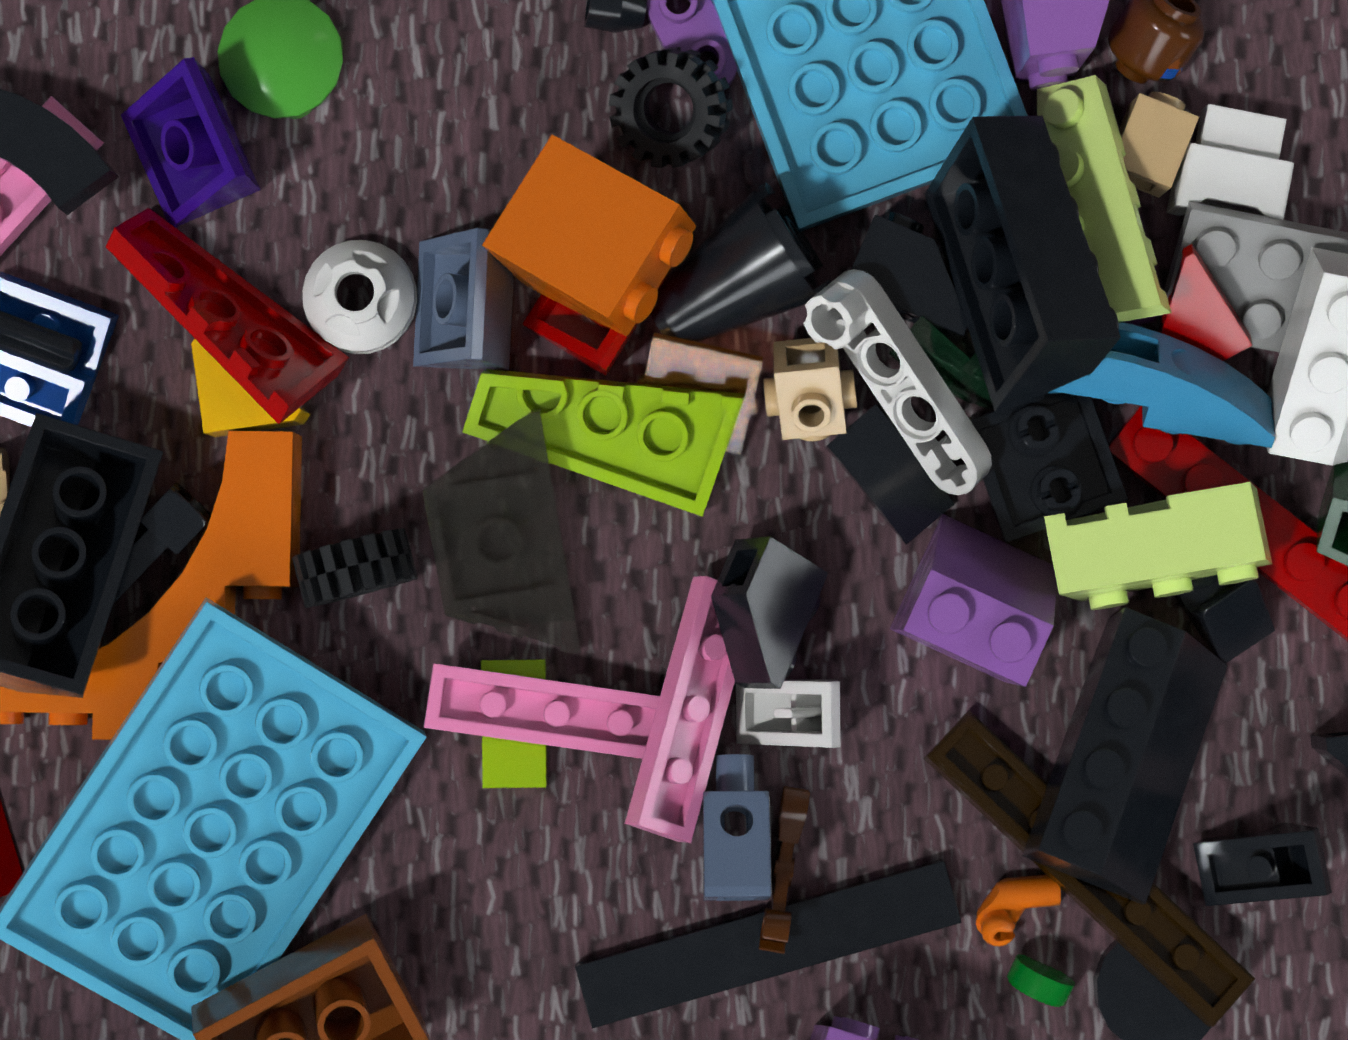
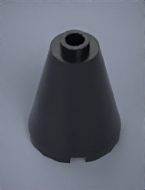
[650,182,831,346]

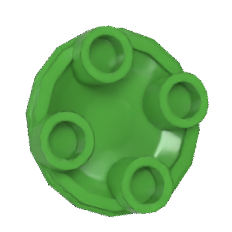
[218,0,343,119]

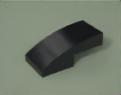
[826,404,954,545]

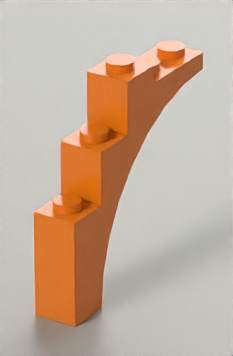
[0,431,302,740]

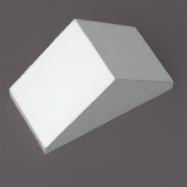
[736,679,841,748]

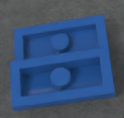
[0,272,119,427]

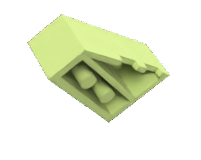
[1044,482,1272,610]

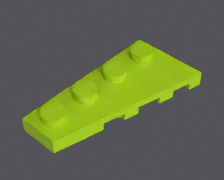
[462,369,746,517]

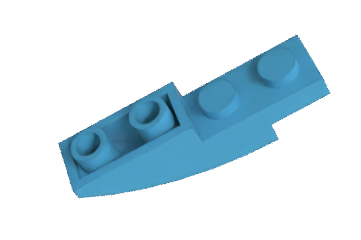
[1048,322,1275,448]

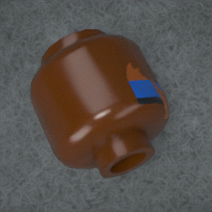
[1108,0,1205,84]

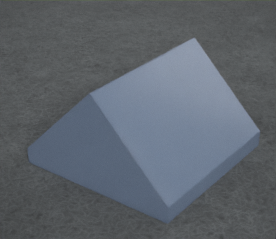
[413,228,514,370]

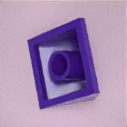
[121,57,261,228]

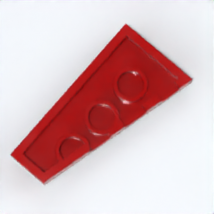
[105,208,350,424]

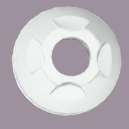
[302,240,417,354]

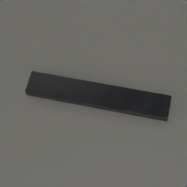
[575,859,962,1029]

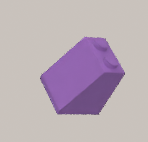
[1001,0,1110,91]
[890,514,1057,687]

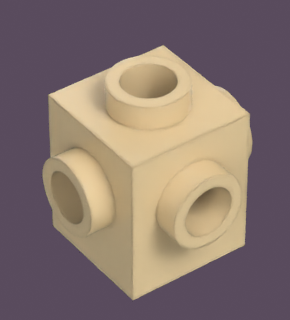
[764,338,857,441]

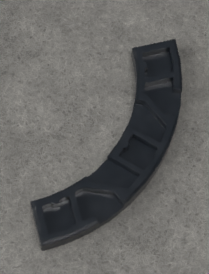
[0,89,119,215]

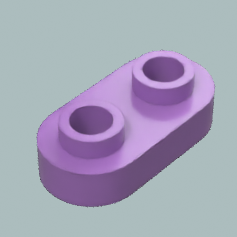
[647,0,737,90]

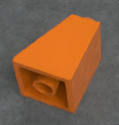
[482,134,696,337]

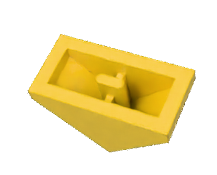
[191,339,311,437]

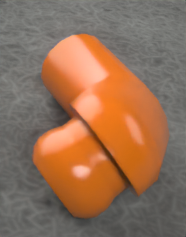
[976,874,1061,946]

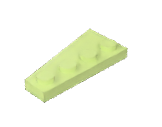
[1037,75,1172,323]

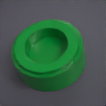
[1007,954,1075,1007]

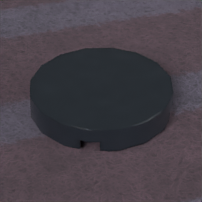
[1093,941,1212,1040]

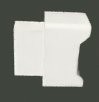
[1166,104,1294,220]

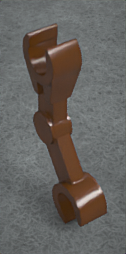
[759,786,810,954]

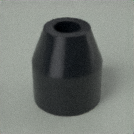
[584,0,647,33]

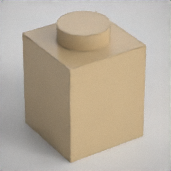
[1119,92,1199,198]

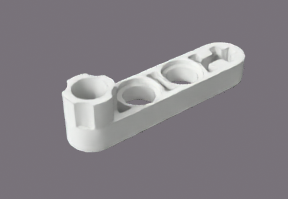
[803,269,992,495]

